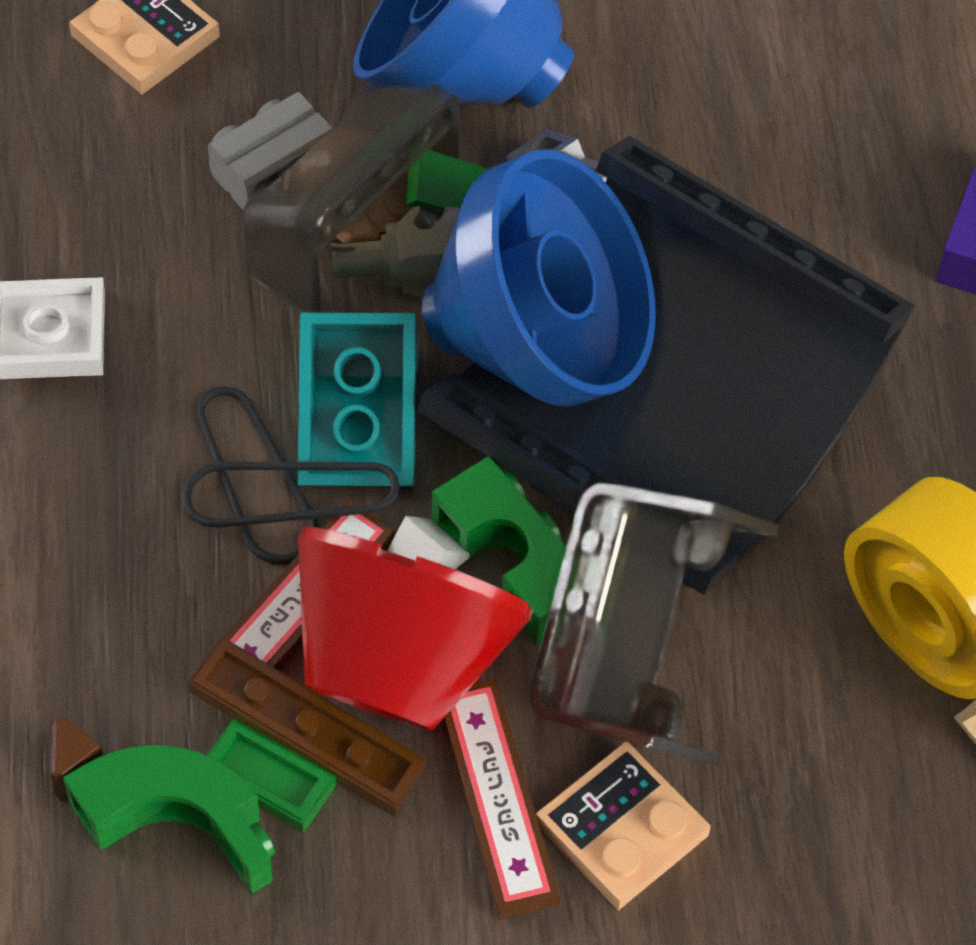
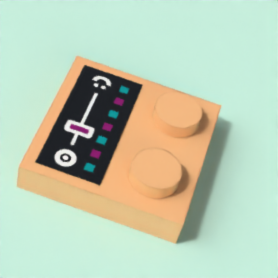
[69,0,220,95]
[536,741,711,911]

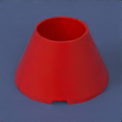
[298,527,533,731]

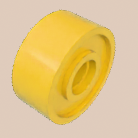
[844,477,976,699]

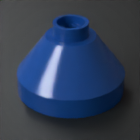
[353,0,574,108]
[422,149,656,406]

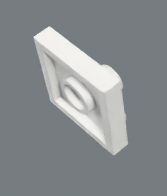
[0,277,105,379]

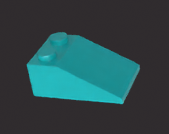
[298,313,419,487]

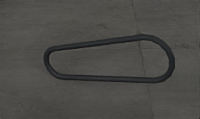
[196,386,318,564]
[182,462,400,528]

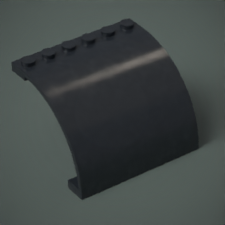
[417,136,915,595]

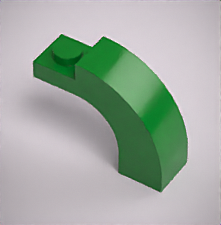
[63,745,275,894]

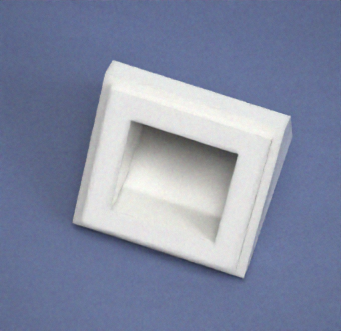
[388,516,470,569]

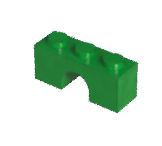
[431,456,597,646]

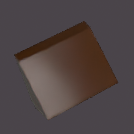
[50,718,103,801]

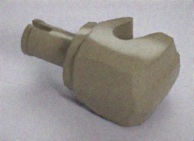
[331,206,460,297]

